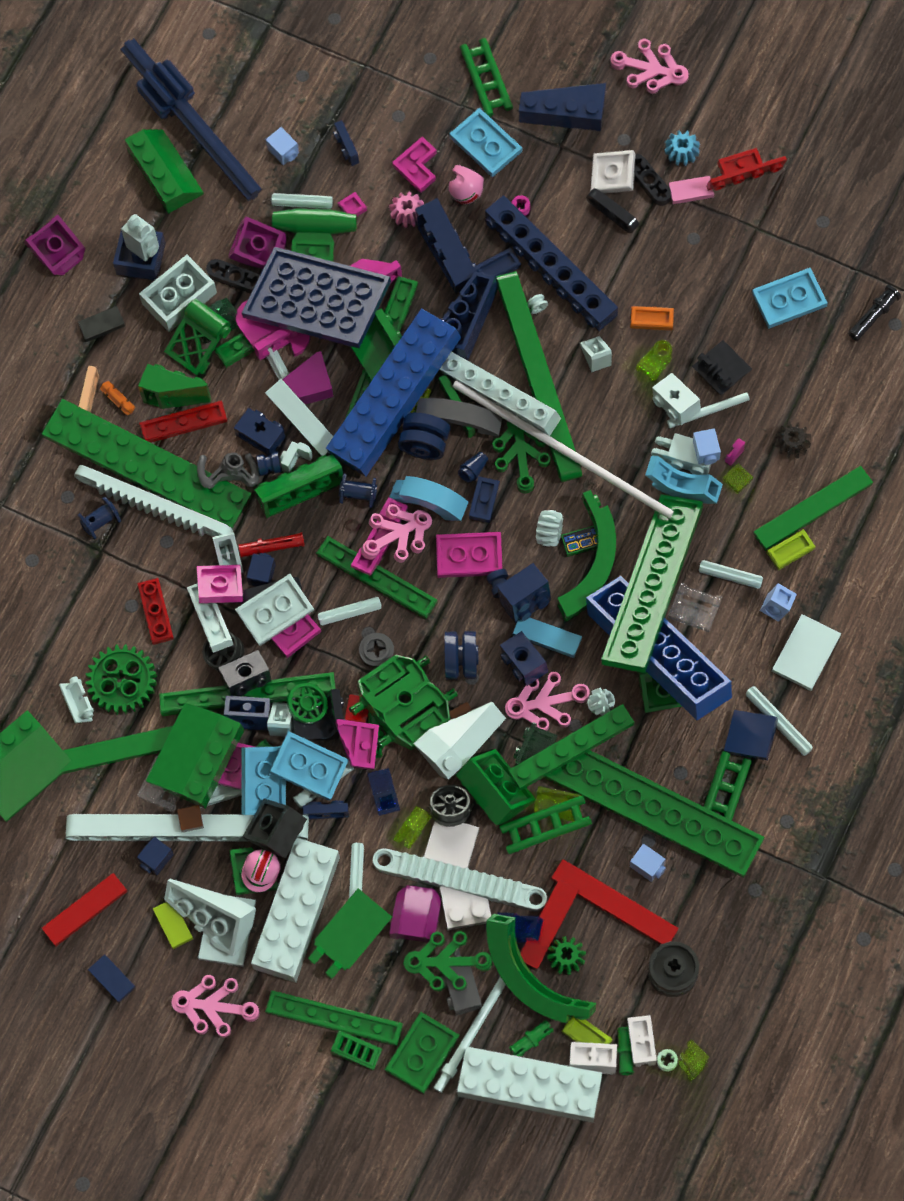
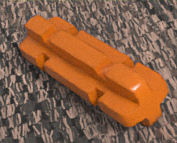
[100,381,135,415]

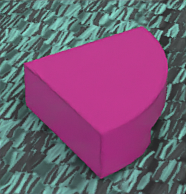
[290,334,310,357]
[725,438,745,466]

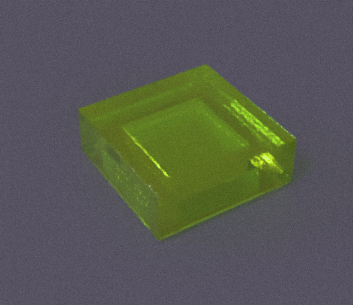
[723,463,753,494]

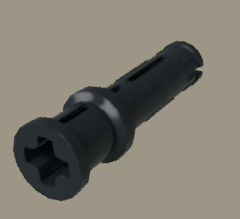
[848,285,901,341]

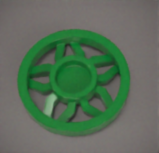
[287,683,328,724]

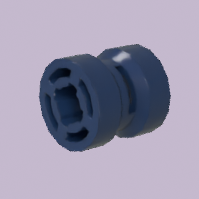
[256,452,281,476]
[486,569,509,598]

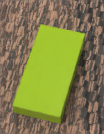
[767,529,816,571]
[153,902,193,949]
[562,1016,612,1044]

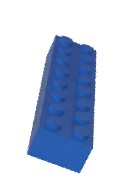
[326,308,461,477]
[586,576,732,720]

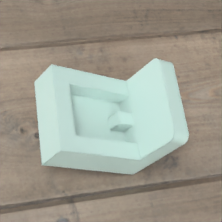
[279,442,312,473]

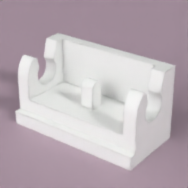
[628,1015,657,1067]
[570,1042,617,1074]

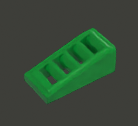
[331,1031,382,1071]

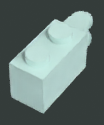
[121,214,159,261]
[651,433,711,475]

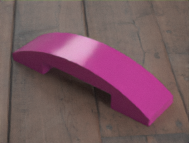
[351,497,408,575]

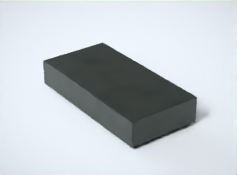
[78,306,125,342]

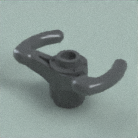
[197,453,260,489]

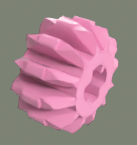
[390,191,424,228]

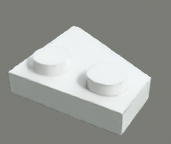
[440,886,491,930]

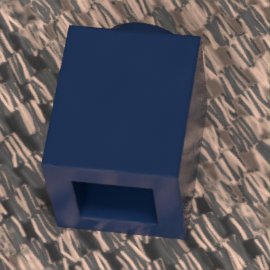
[247,553,276,587]
[137,837,174,875]

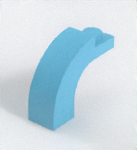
[645,456,723,504]
[390,476,468,521]

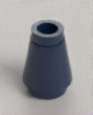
[458,452,488,483]

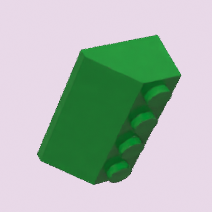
[125,129,204,214]
[254,454,343,518]

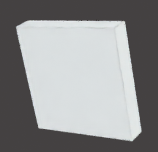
[591,150,635,193]
[424,821,479,868]

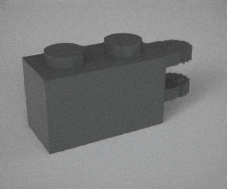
[440,948,482,1016]

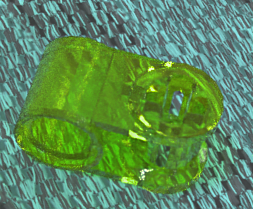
[635,340,672,382]

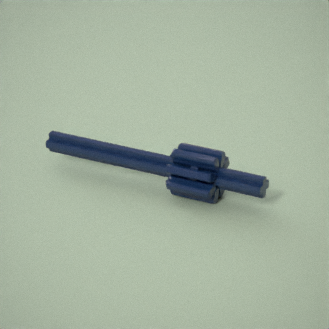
[120,39,262,201]

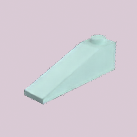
[164,879,256,956]

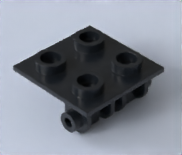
[692,340,752,396]

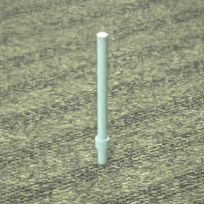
[434,977,506,1093]

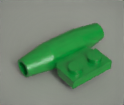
[272,209,357,262]

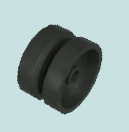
[648,941,699,997]

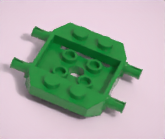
[349,655,458,750]

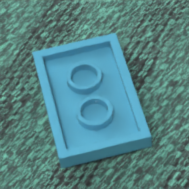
[449,108,522,177]
[752,268,828,328]
[269,731,349,801]
[242,746,286,815]

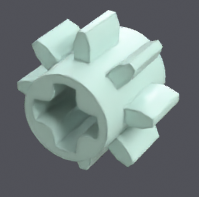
[587,688,615,716]

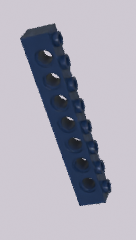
[485,195,618,331]

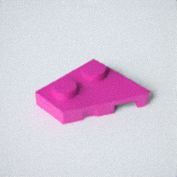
[335,719,379,770]

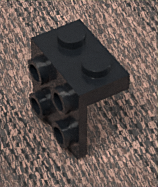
[292,689,346,740]

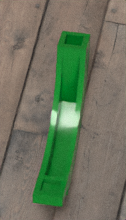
[556,490,616,622]
[486,914,596,1023]

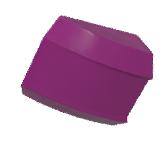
[24,214,86,275]
[229,216,287,269]
[390,885,442,943]

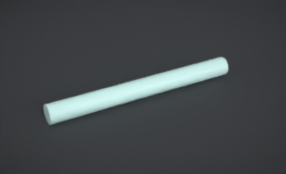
[667,392,750,428]

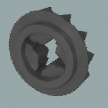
[359,633,394,667]

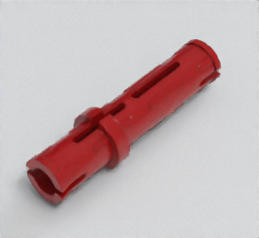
[238,532,305,558]

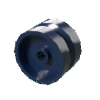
[398,412,450,460]
[445,631,479,680]

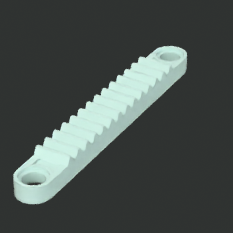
[74,465,233,537]
[373,848,547,912]

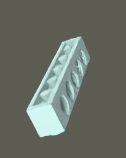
[440,352,561,436]

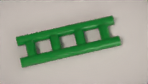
[460,38,513,117]
[704,752,752,821]
[500,795,592,855]

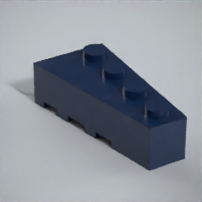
[519,83,606,131]
[415,198,479,294]
[440,271,498,361]

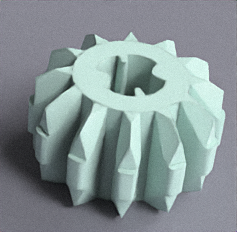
[536,510,563,547]

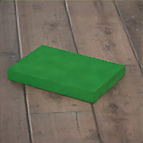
[385,1012,460,1094]

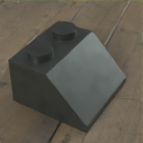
[242,798,307,858]

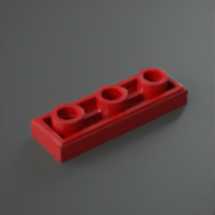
[137,578,174,645]

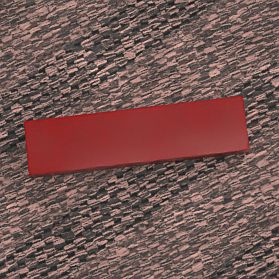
[139,400,228,443]
[42,873,128,946]
[520,879,579,970]

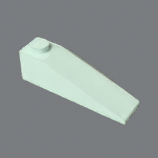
[413,702,506,779]

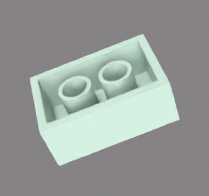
[139,255,217,332]

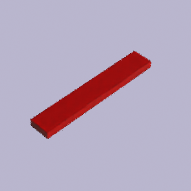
[551,859,679,945]

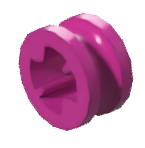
[512,196,530,216]

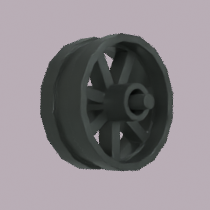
[202,632,245,671]
[430,785,470,827]

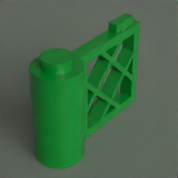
[164,299,231,375]

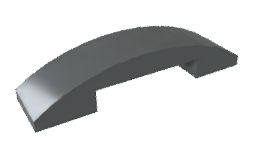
[416,398,502,437]

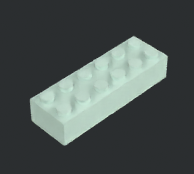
[251,838,340,983]
[457,1047,602,1123]

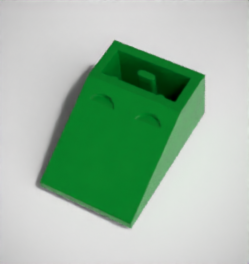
[138,364,211,409]

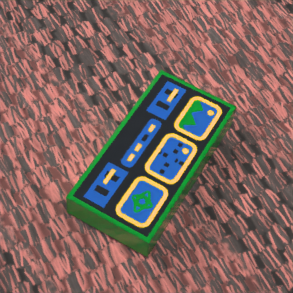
[561,526,597,557]

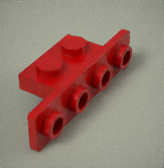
[706,148,787,191]

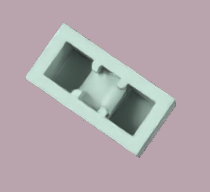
[652,373,701,425]

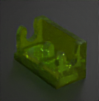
[534,786,581,822]
[679,1039,709,1081]

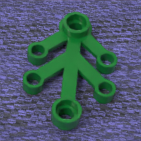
[492,421,551,494]
[404,931,493,992]

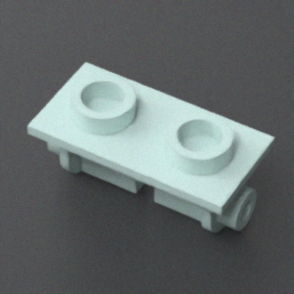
[59,677,94,723]

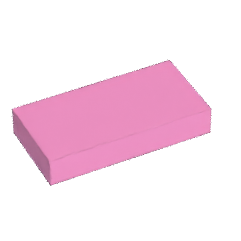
[669,176,714,204]

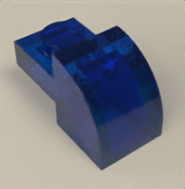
[367,768,400,816]
[497,912,543,943]

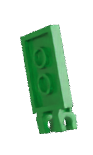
[308,888,392,979]

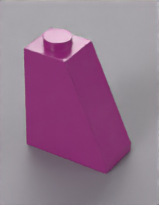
[282,351,333,405]

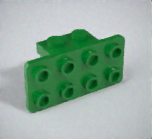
[350,308,402,381]

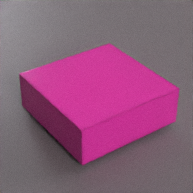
[338,192,367,216]

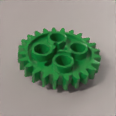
[85,644,157,715]

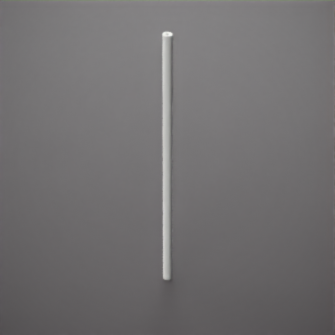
[453,380,674,519]

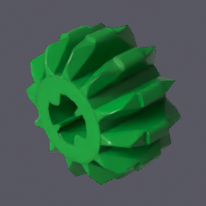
[547,936,586,976]

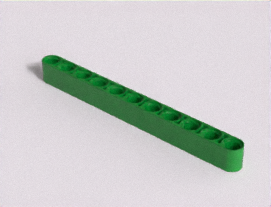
[496,271,583,482]

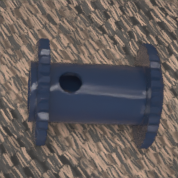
[339,474,377,508]
[78,497,121,539]

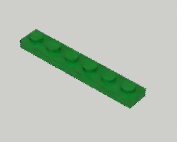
[509,704,634,791]

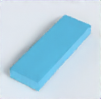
[513,618,582,658]

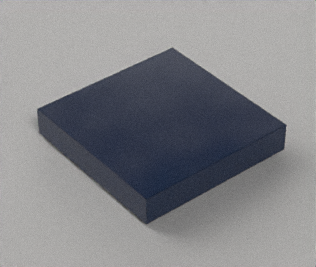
[724,710,778,761]

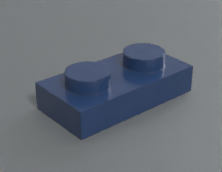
[333,120,359,166]
[469,477,500,523]
[303,801,349,820]

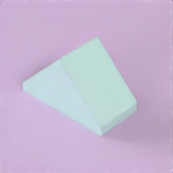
[580,336,612,372]
[213,532,243,573]
[267,702,293,737]

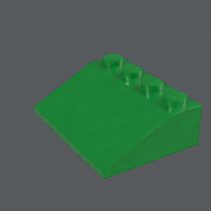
[146,703,244,809]
[0,710,71,822]

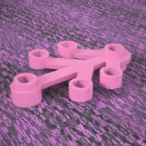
[611,39,689,94]
[361,504,432,563]
[505,672,590,732]
[171,975,260,1038]

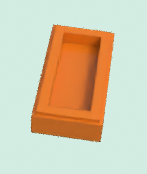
[630,306,674,331]

